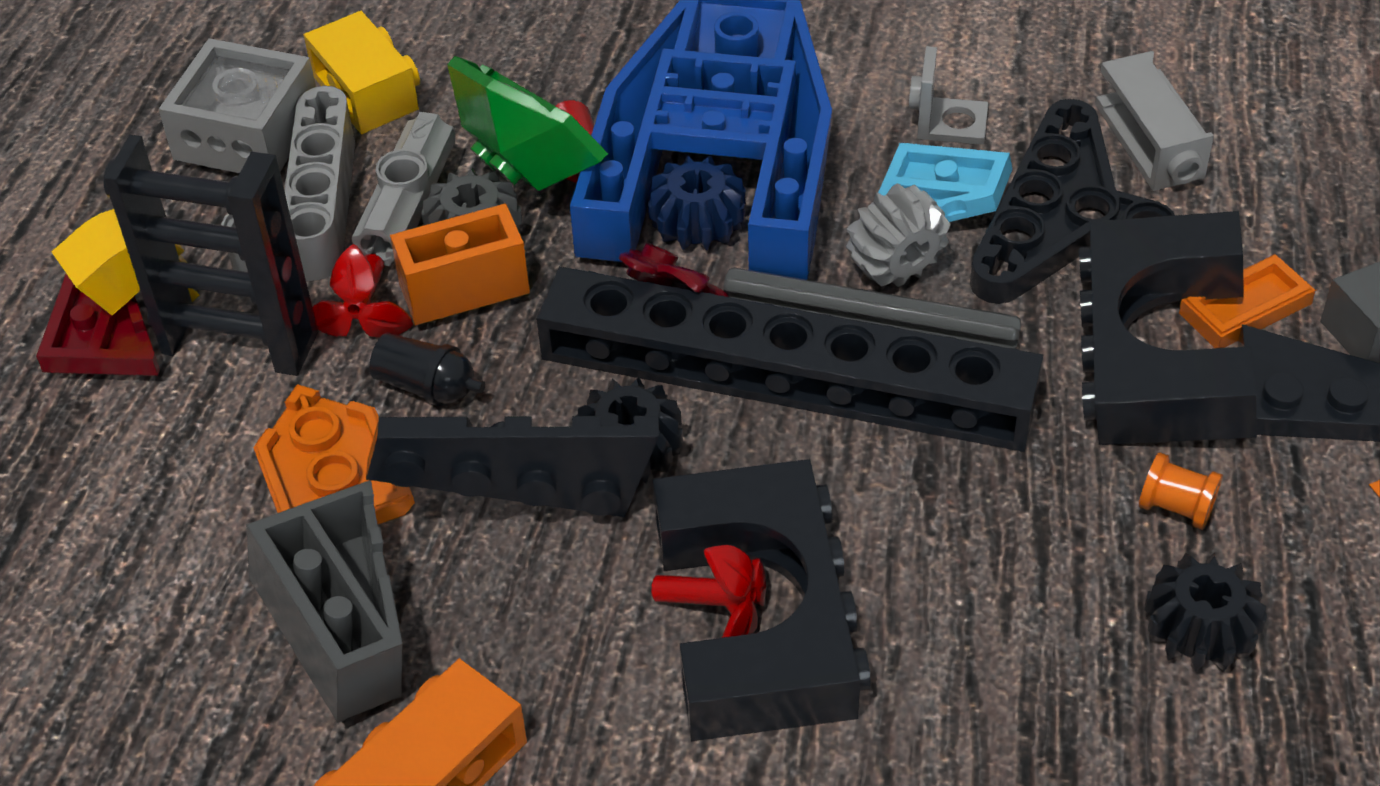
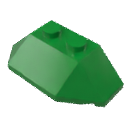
[447,56,608,191]

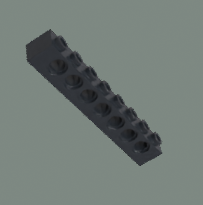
[536,266,1043,452]

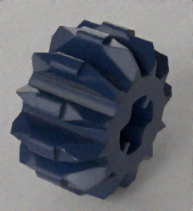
[648,155,746,251]

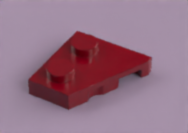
[36,274,160,376]

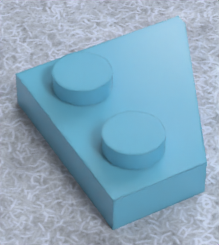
[878,143,1012,222]

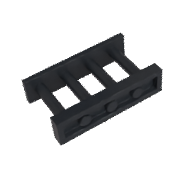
[103,135,318,376]

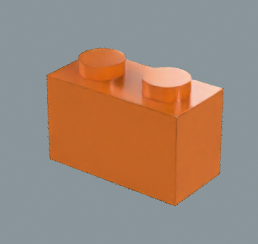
[390,203,530,326]

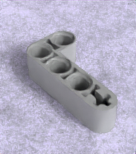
[221,86,355,281]

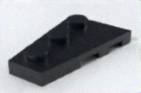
[1238,324,1380,442]

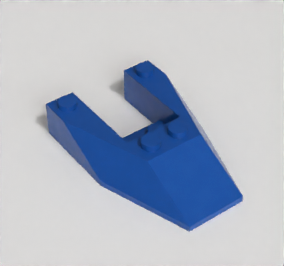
[570,0,832,280]

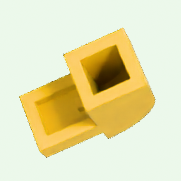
[51,209,200,315]

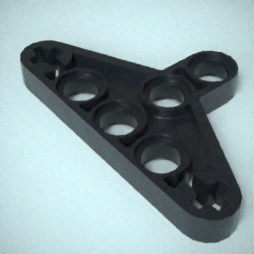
[970,99,1175,304]

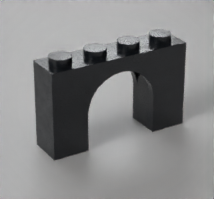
[1079,211,1257,445]
[653,459,871,742]

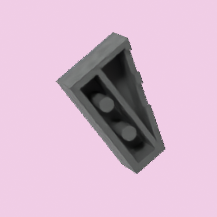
[246,480,403,723]

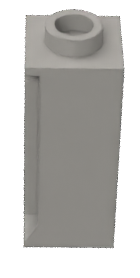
[1095,51,1214,191]

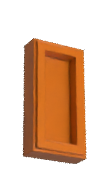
[1179,254,1316,348]

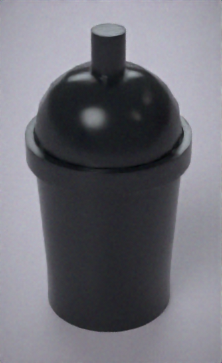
[370,332,486,406]

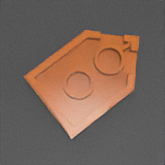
[253,384,415,525]

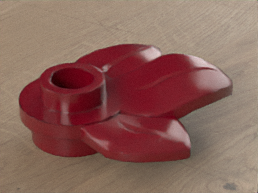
[618,243,729,297]

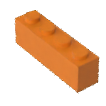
[314,658,527,786]

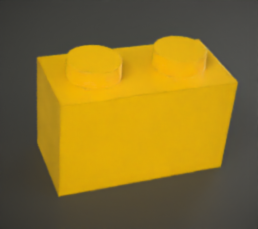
[303,10,420,134]

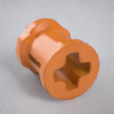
[1139,452,1223,530]

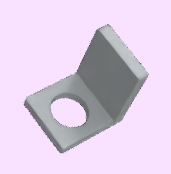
[909,46,988,145]

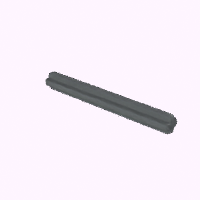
[723,267,1021,349]

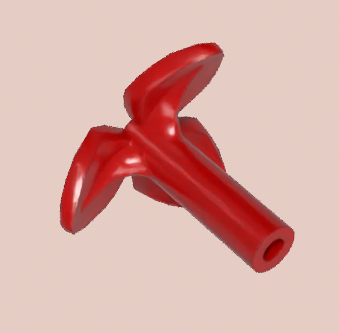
[313,244,413,338]
[651,545,766,638]

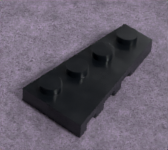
[366,416,659,517]

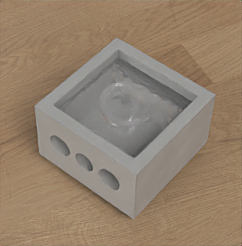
[158,38,316,173]

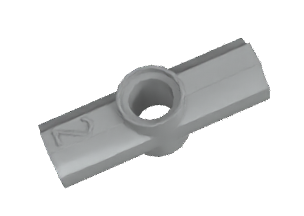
[352,112,456,267]

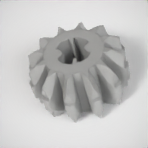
[846,183,951,287]

